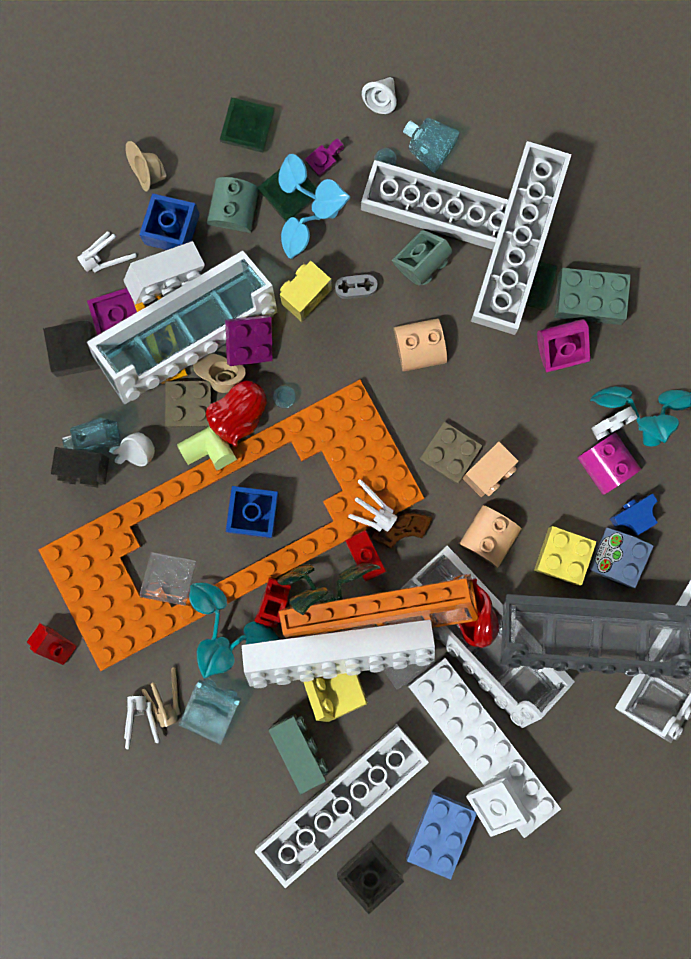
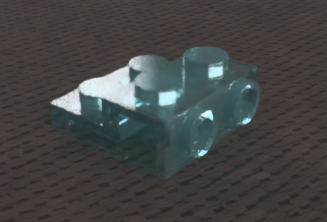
[179,679,241,745]

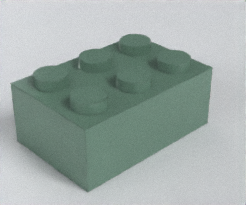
[554,268,631,325]
[268,713,329,795]

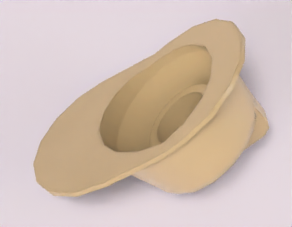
[126,141,166,191]
[193,354,246,393]

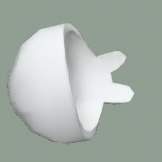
[109,432,155,467]

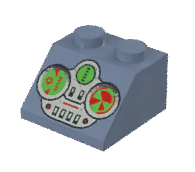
[588,528,653,588]

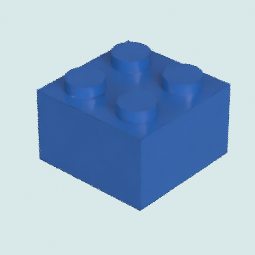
[139,193,200,250]
[226,486,279,539]

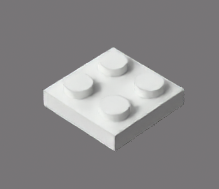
[466,778,531,837]

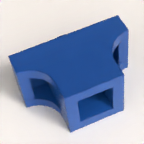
[610,494,658,536]

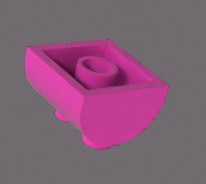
[537,319,590,373]
[577,432,642,495]

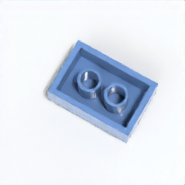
[406,791,477,880]

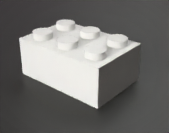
[124,241,205,305]

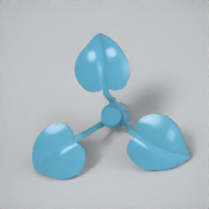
[279,154,351,259]

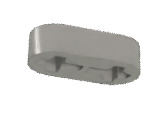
[335,275,377,299]

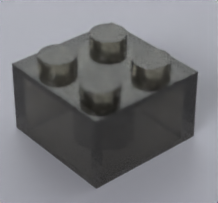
[43,320,101,377]
[51,447,109,488]
[337,841,404,914]

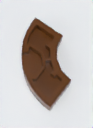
[371,513,432,549]

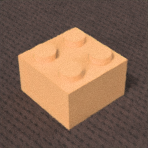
[462,442,518,497]

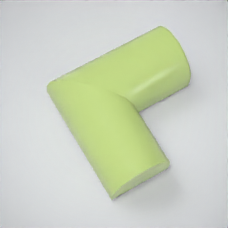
[177,426,237,470]

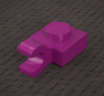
[305,138,344,178]

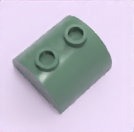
[207,177,260,233]
[391,229,452,286]

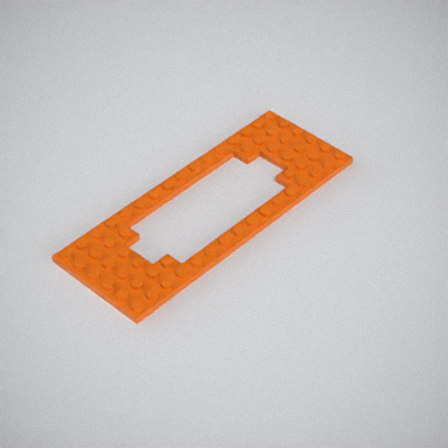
[38,380,425,671]

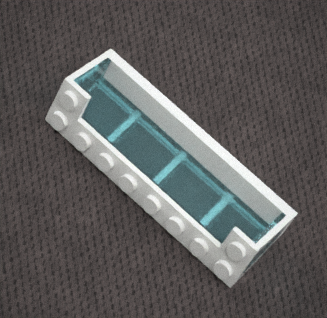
[87,251,277,404]

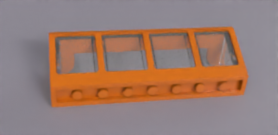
[279,574,479,639]

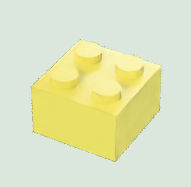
[280,261,332,322]
[534,526,596,586]

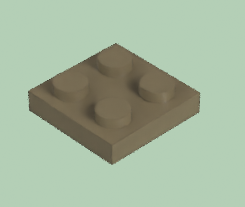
[165,381,212,427]
[420,421,482,484]

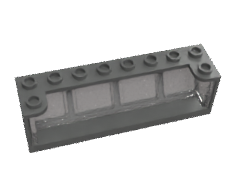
[500,594,691,679]

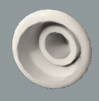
[362,77,397,114]

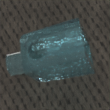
[403,118,460,173]
[62,418,121,452]

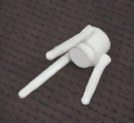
[77,232,137,273]
[348,479,397,532]
[124,696,160,750]

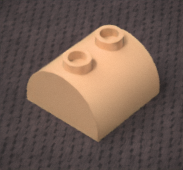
[394,318,447,372]
[459,505,522,568]

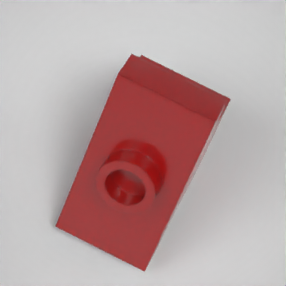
[345,530,386,582]
[254,577,291,628]
[27,623,77,665]

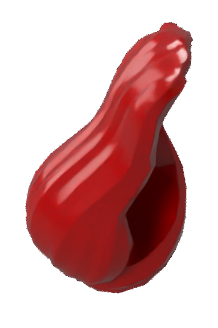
[206,381,267,447]
[458,578,499,648]

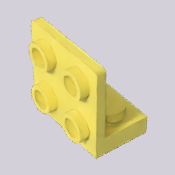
[304,673,368,722]

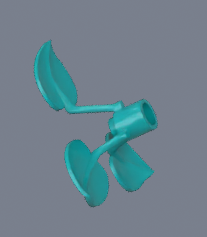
[590,386,691,447]
[189,583,280,679]

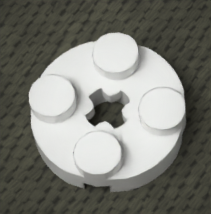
[591,406,638,441]

